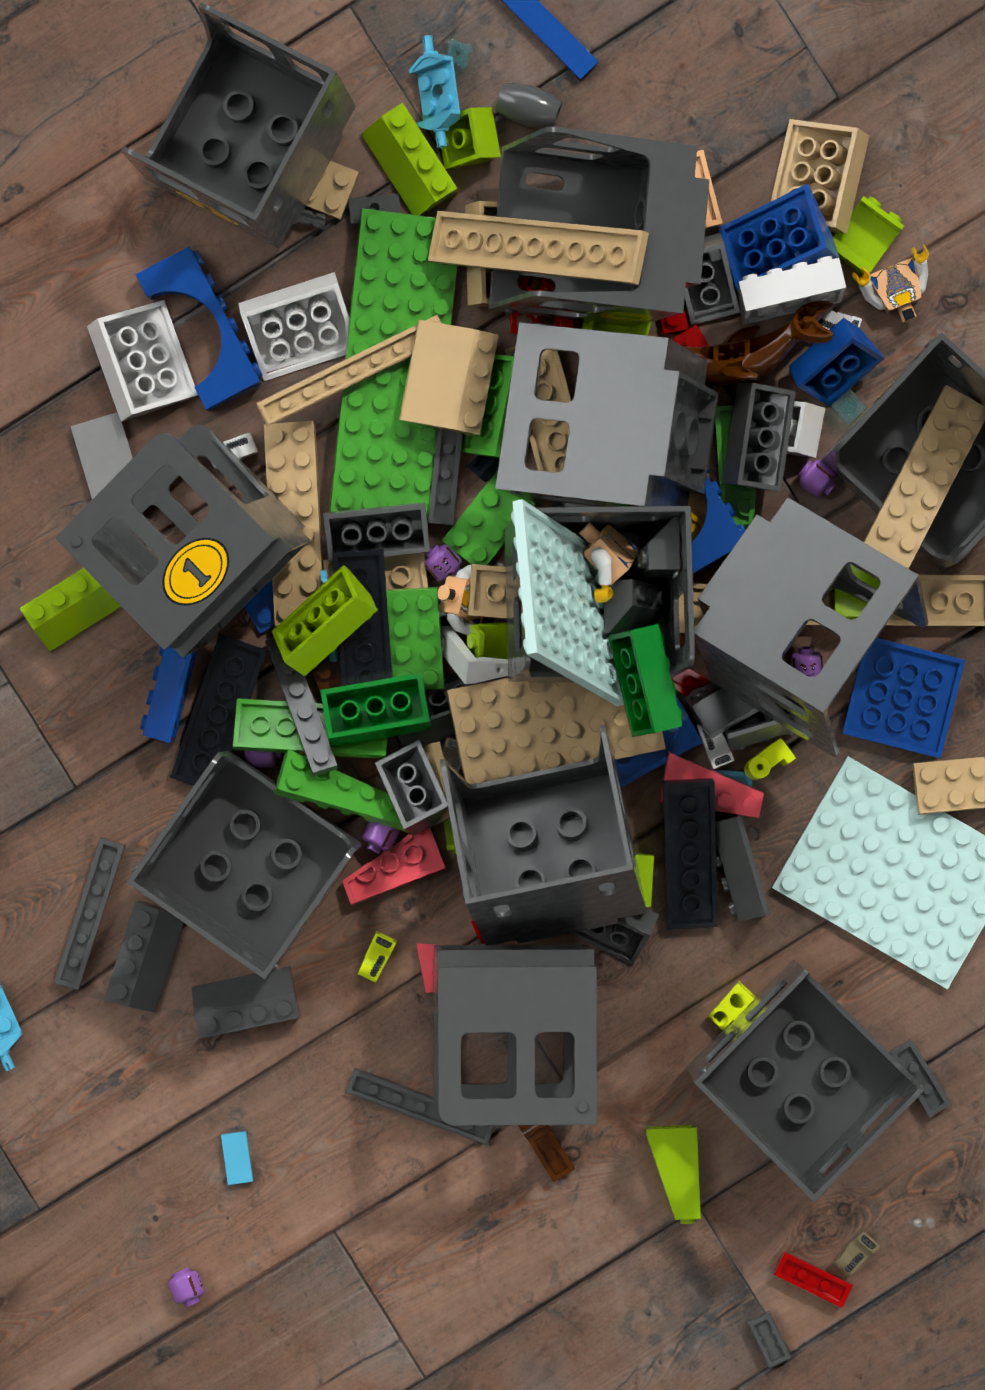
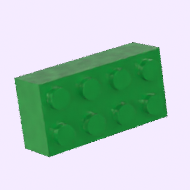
[608,624,682,737]
[320,673,432,747]

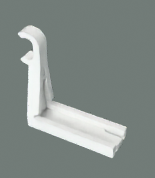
[441,626,508,684]

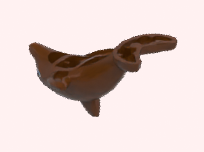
[683,301,833,387]

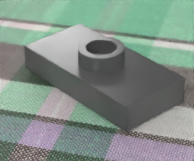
[349,194,401,225]
[747,1311,792,1369]

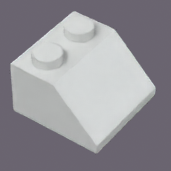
[787,401,825,458]

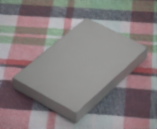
[70,412,133,499]

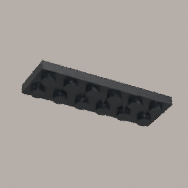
[332,549,393,686]
[170,634,268,786]
[663,778,718,929]

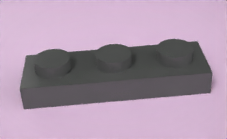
[889,1039,951,1117]

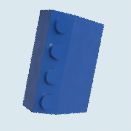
[719,184,839,291]

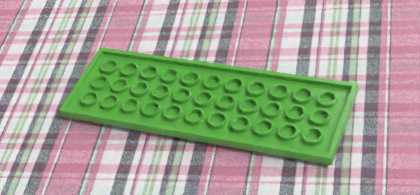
[329,208,457,523]

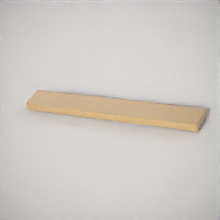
[256,315,441,426]

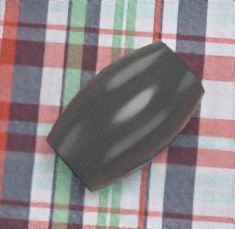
[495,83,562,129]

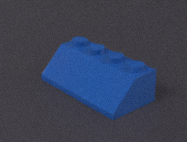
[140,646,198,743]

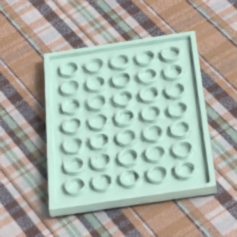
[511,499,624,706]
[772,756,985,989]

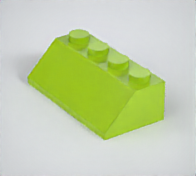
[361,103,458,216]
[272,565,377,676]
[20,568,122,652]

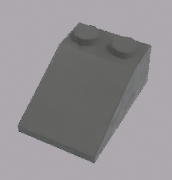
[684,233,740,325]

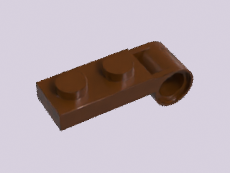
[518,1125,575,1182]

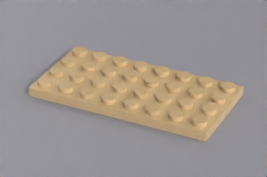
[446,678,666,784]

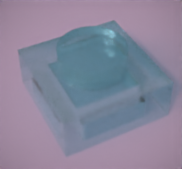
[831,389,867,425]

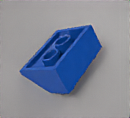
[789,318,885,406]

